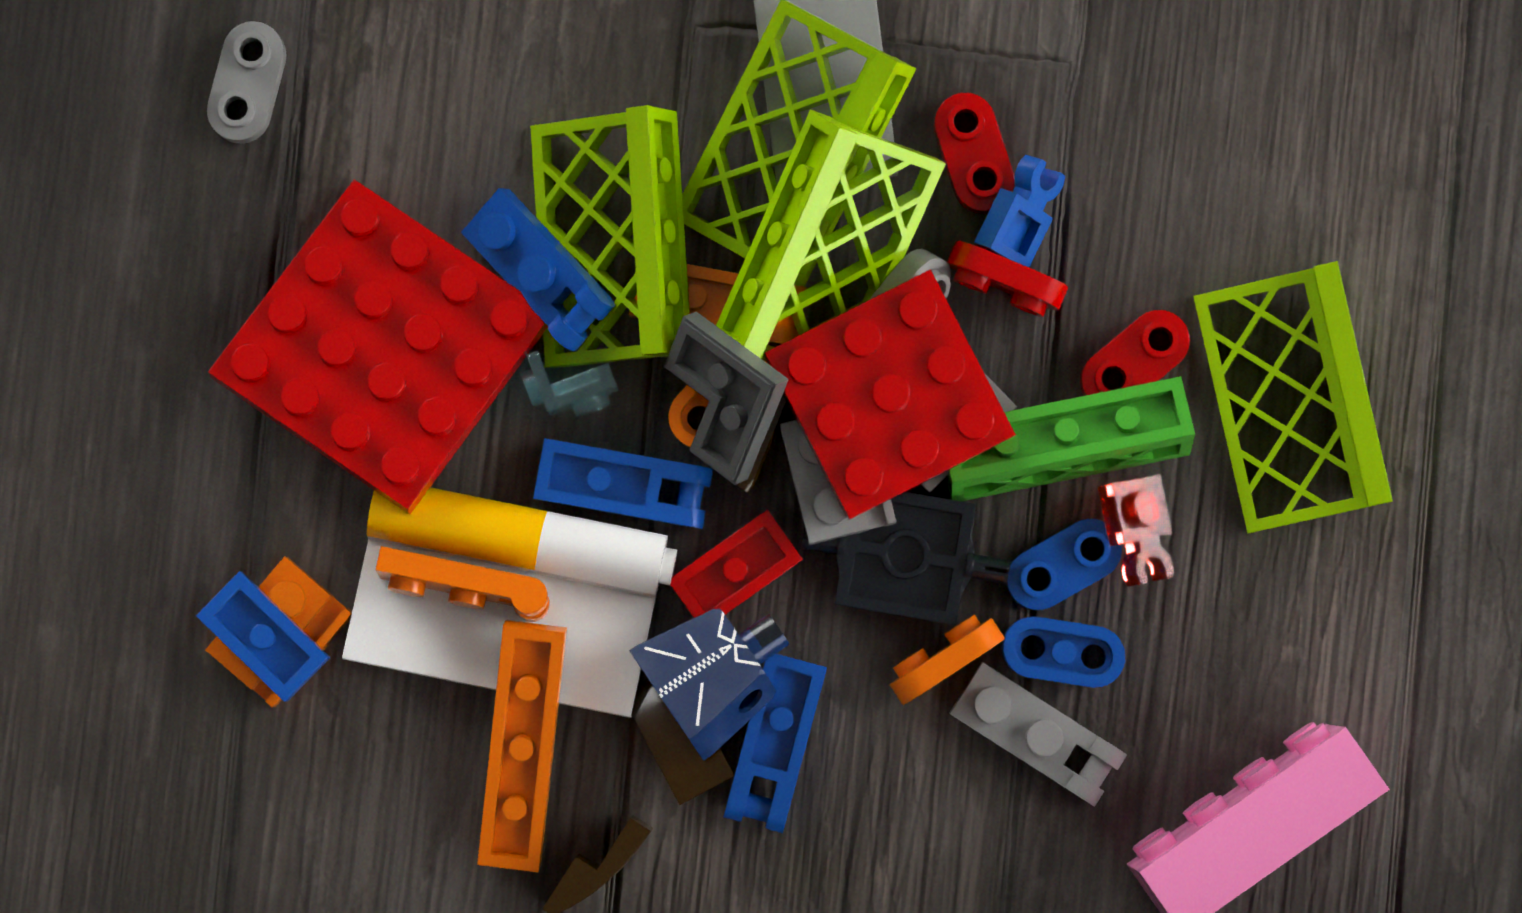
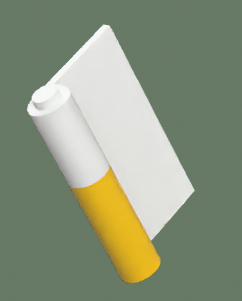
[342,487,678,718]

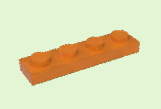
[477,620,567,872]

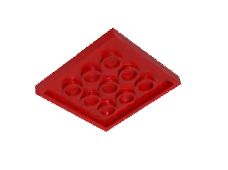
[208,179,548,515]

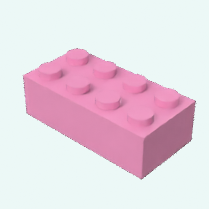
[1127,722,1390,913]

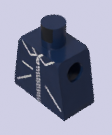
[629,609,789,761]

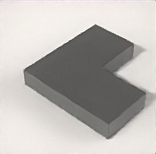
[664,312,789,485]

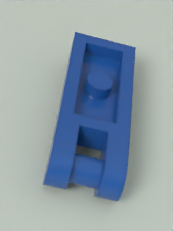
[461,188,615,351]
[533,438,713,529]
[723,654,827,833]

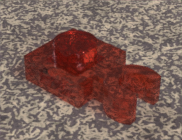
[1098,474,1174,587]

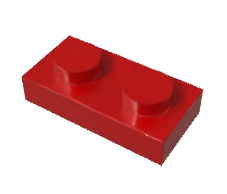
[670,509,803,618]

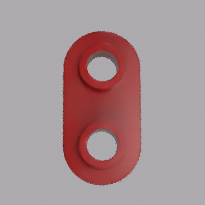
[934,93,1014,214]
[947,241,1068,317]
[1080,310,1190,396]

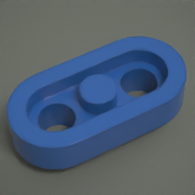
[1006,519,1122,610]
[1001,616,1125,688]

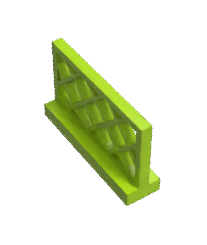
[682,0,916,287]
[530,105,690,368]
[716,109,946,361]
[1193,261,1393,534]

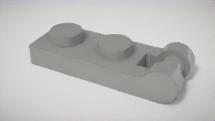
[949,662,1127,807]

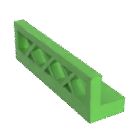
[948,376,1195,501]

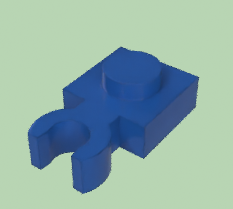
[974,155,1065,267]

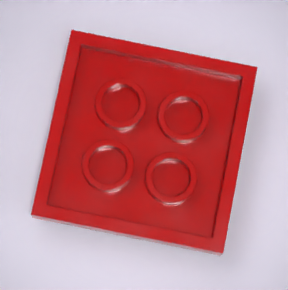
[764,269,1016,521]

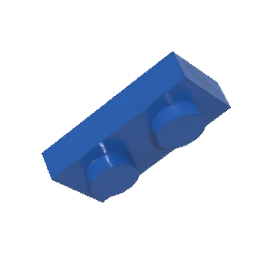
[196,571,331,702]

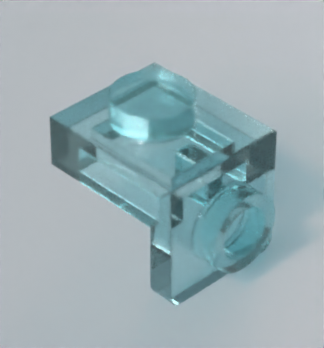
[521,351,619,417]

